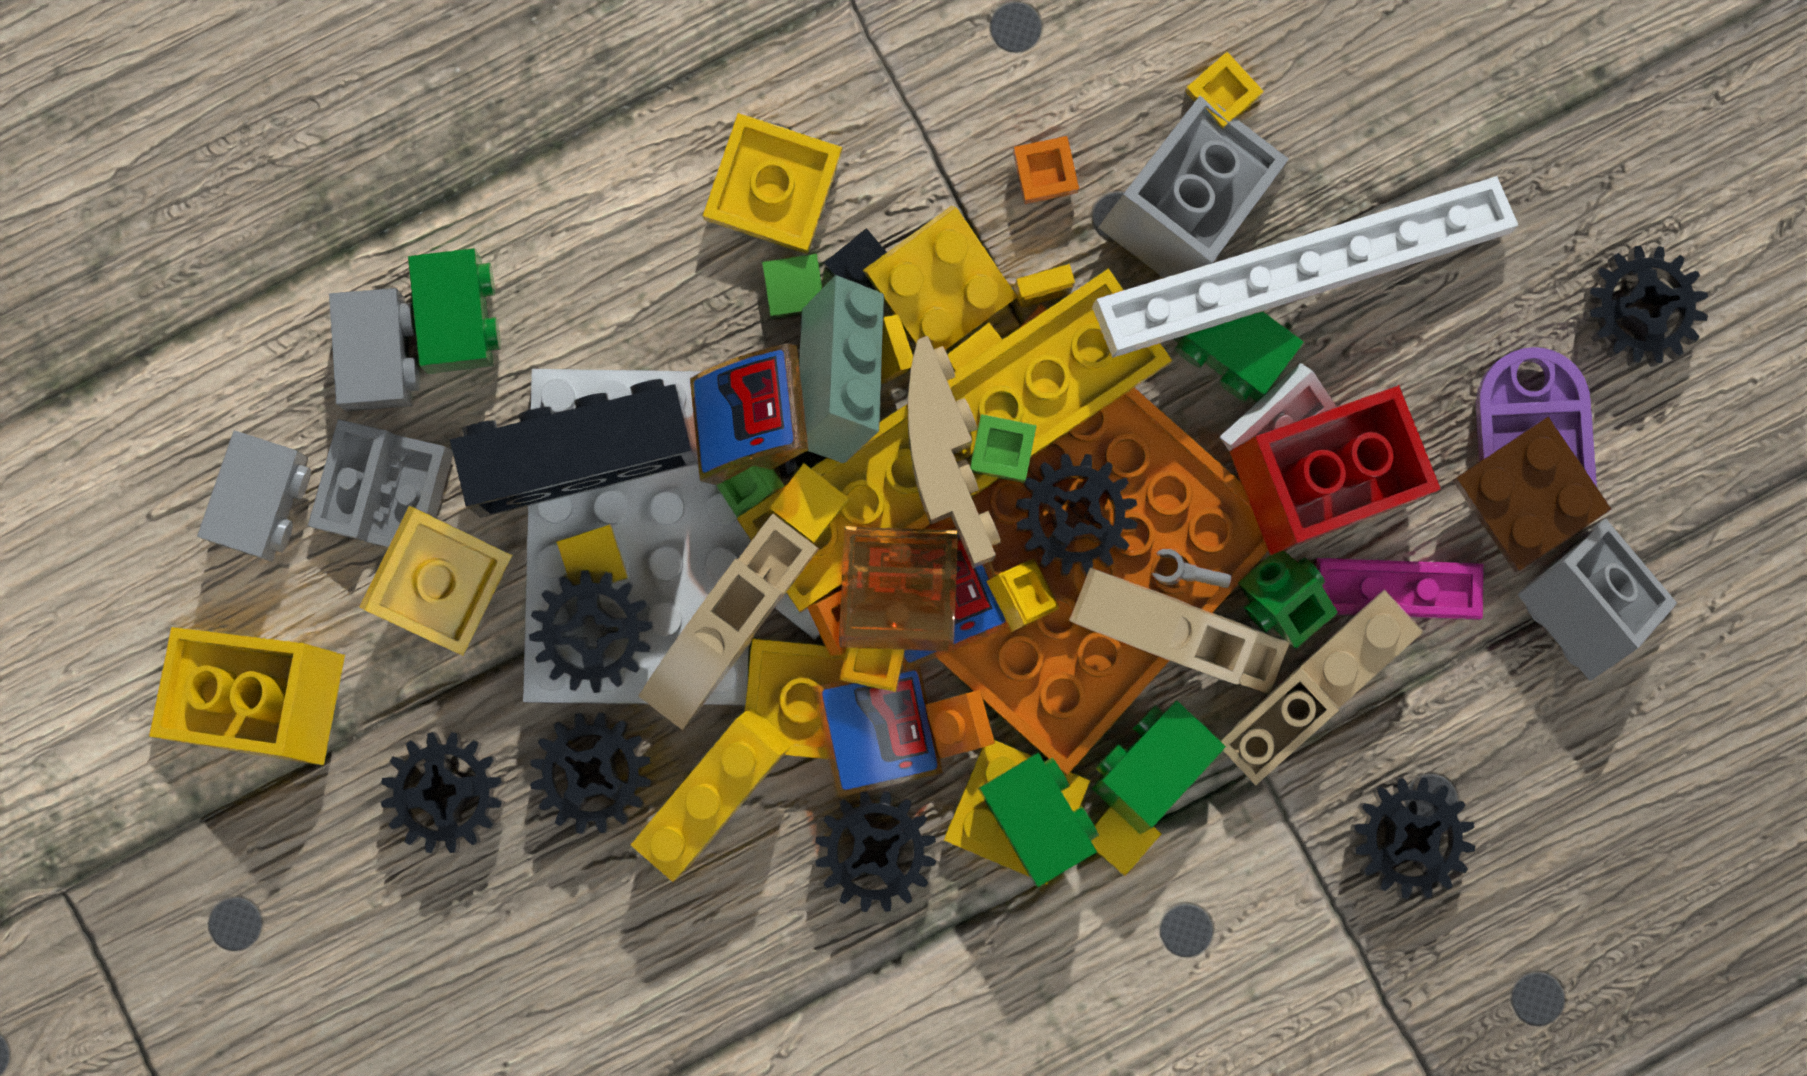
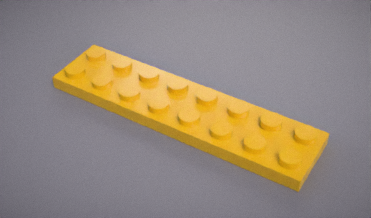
[737,268,1172,613]

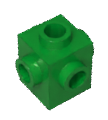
[1238,551,1338,649]

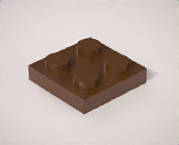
[1452,416,1612,572]

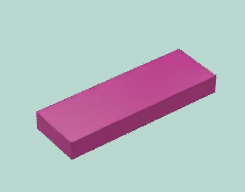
[1314,558,1484,620]

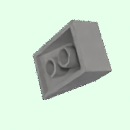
[1098,96,1289,278]

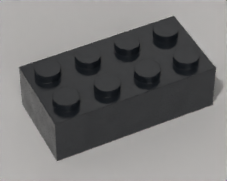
[450,379,698,518]

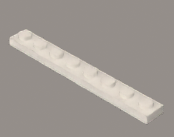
[1092,176,1518,358]

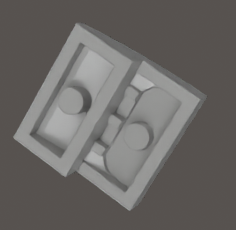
[308,419,453,548]

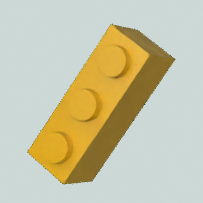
[630,707,793,882]

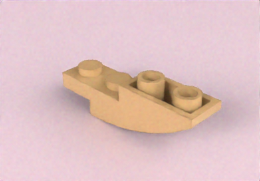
[908,336,1001,568]
[638,514,819,730]
[1069,568,1290,694]
[1220,589,1423,786]

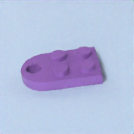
[1476,347,1597,487]

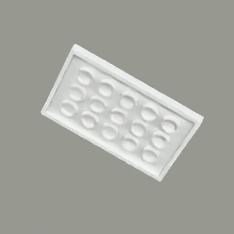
[523,369,751,706]

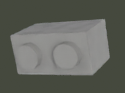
[329,288,420,411]
[197,430,311,562]

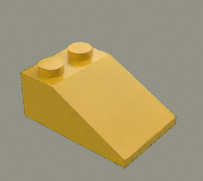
[149,627,345,765]

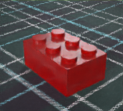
[1229,385,1441,555]

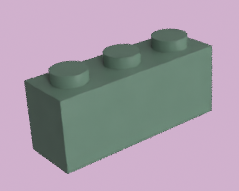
[795,275,884,463]

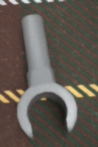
[1152,549,1231,588]

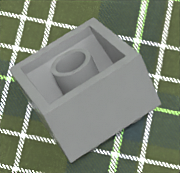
[1518,518,1677,681]

